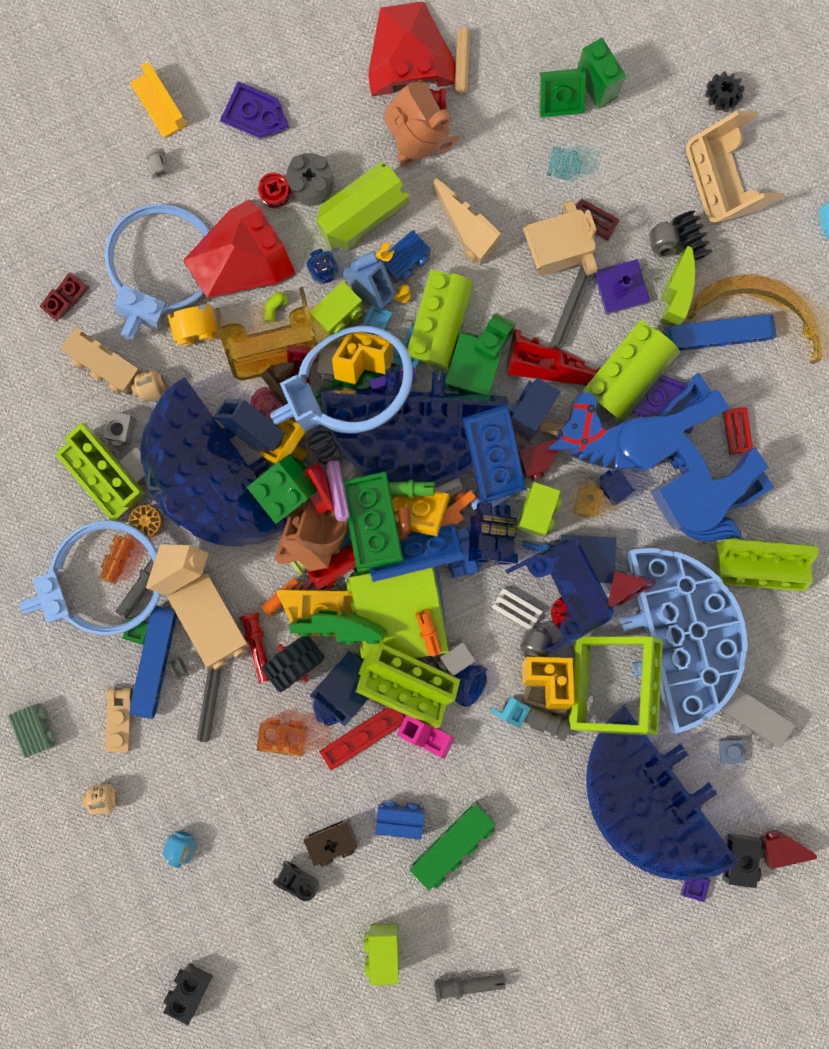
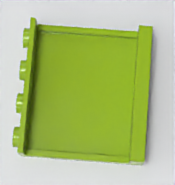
[346,567,449,660]

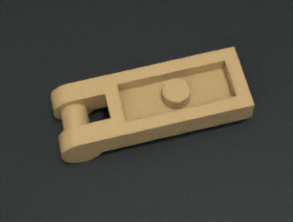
[105,687,133,752]

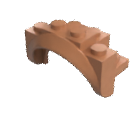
[275,472,349,571]

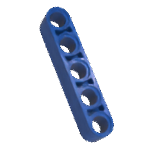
[664,314,777,351]
[129,605,177,719]

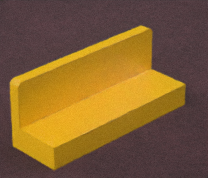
[131,61,187,138]

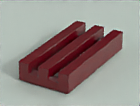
[576,198,620,241]

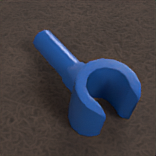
[522,541,553,558]

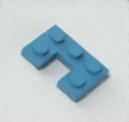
[361,305,419,369]

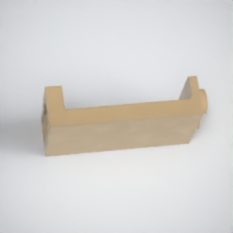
[167,573,250,670]

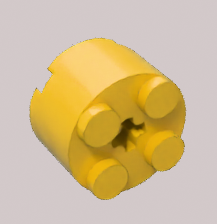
[168,305,219,347]

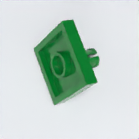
[539,68,586,118]

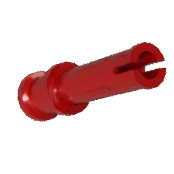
[239,612,269,683]

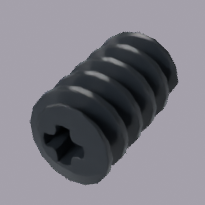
[672,210,713,261]

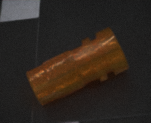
[99,534,136,584]

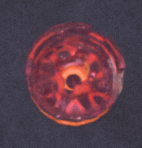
[250,387,283,421]

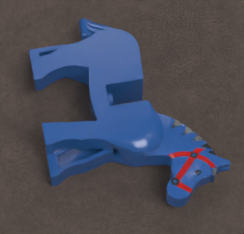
[548,373,774,542]

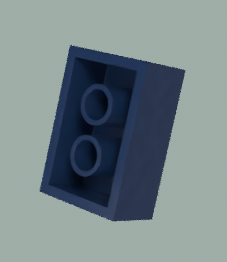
[510,377,561,441]

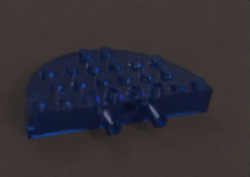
[321,368,509,485]
[140,377,287,547]
[585,705,740,881]

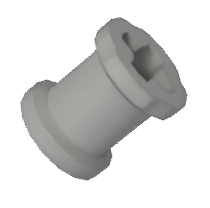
[145,148,171,178]

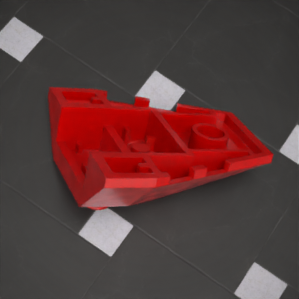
[368,1,456,97]
[183,200,295,299]

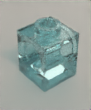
[547,146,582,181]

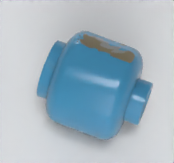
[163,831,196,868]

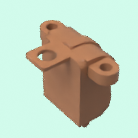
[383,80,459,167]

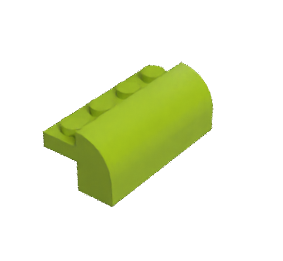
[407,269,474,372]
[583,319,680,423]
[55,423,146,521]
[714,538,819,592]
[356,643,460,728]

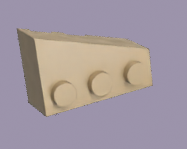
[60,327,143,395]

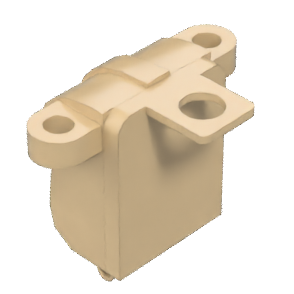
[523,200,597,276]

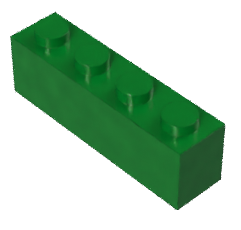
[410,801,496,891]

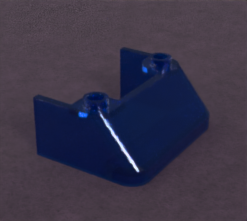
[505,538,614,653]

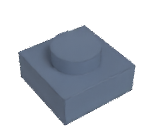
[719,739,745,764]

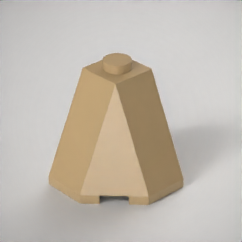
[146,545,209,596]

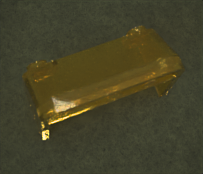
[215,287,320,380]

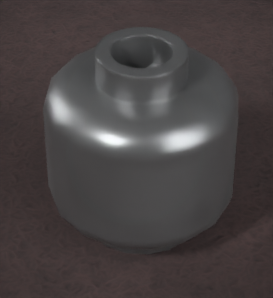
[649,222,680,257]
[520,626,553,658]

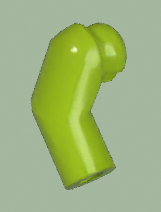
[264,292,289,322]

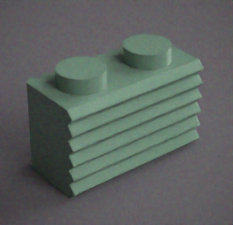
[8,704,56,758]

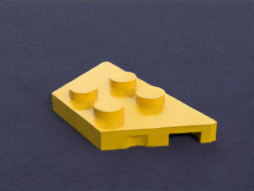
[276,589,354,637]

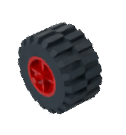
[262,636,325,692]

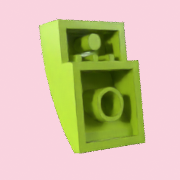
[660,246,695,327]

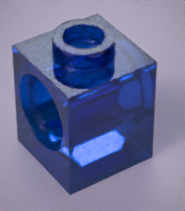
[597,469,635,506]

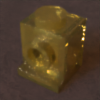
[573,482,604,518]

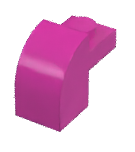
[397,715,455,759]

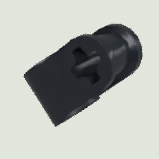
[273,860,319,901]

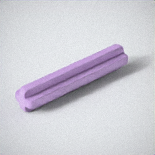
[326,460,350,522]

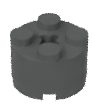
[287,153,333,206]

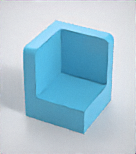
[489,697,531,728]

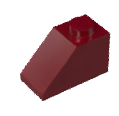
[518,438,559,481]
[759,830,817,869]

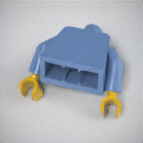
[343,242,411,309]

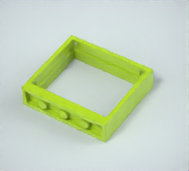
[569,637,663,736]

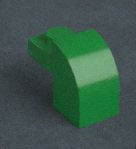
[474,312,516,360]

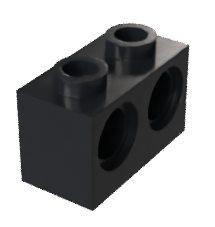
[163,963,213,1025]

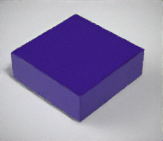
[681,872,710,902]

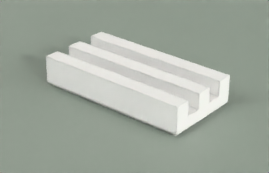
[491,588,542,629]

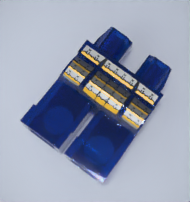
[468,502,518,565]

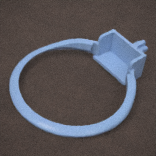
[105,204,210,340]
[270,326,413,433]
[19,520,161,635]

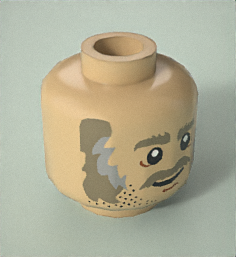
[131,370,167,402]
[82,784,119,815]

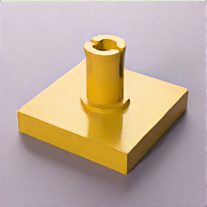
[259,419,308,464]

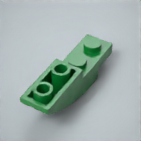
[289,609,387,645]

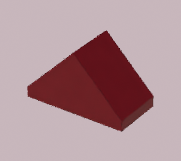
[608,571,657,607]

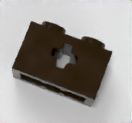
[304,818,358,867]

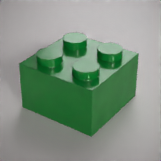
[247,454,318,524]

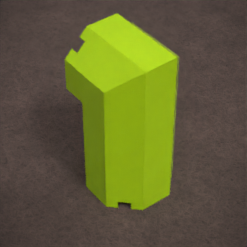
[316,161,409,251]

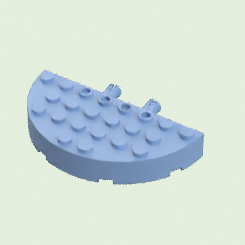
[620,548,748,734]

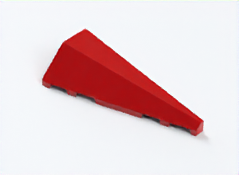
[507,329,601,386]

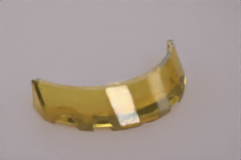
[687,275,822,364]

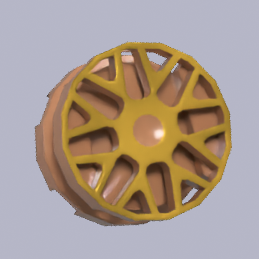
[129,505,164,538]

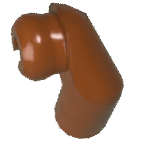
[397,507,412,541]

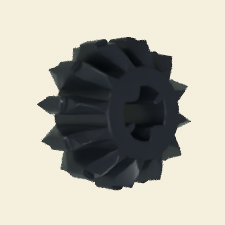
[705,71,745,112]
[307,425,342,464]

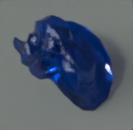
[453,665,488,707]

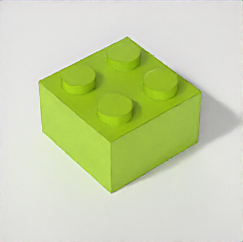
[310,281,364,342]
[516,482,562,538]
[364,923,399,985]

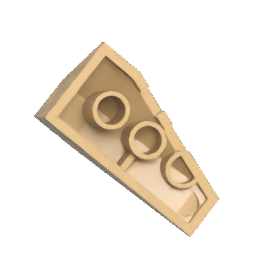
[433,178,501,266]

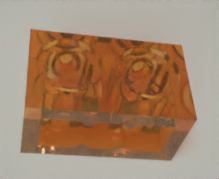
[256,718,308,757]

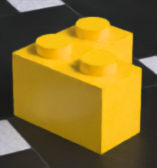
[332,332,394,384]
[522,657,574,709]

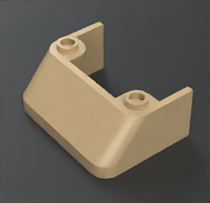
[686,110,785,222]

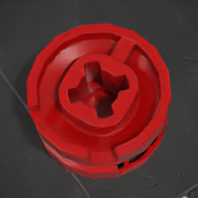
[258,172,291,209]

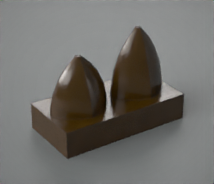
[260,362,295,406]

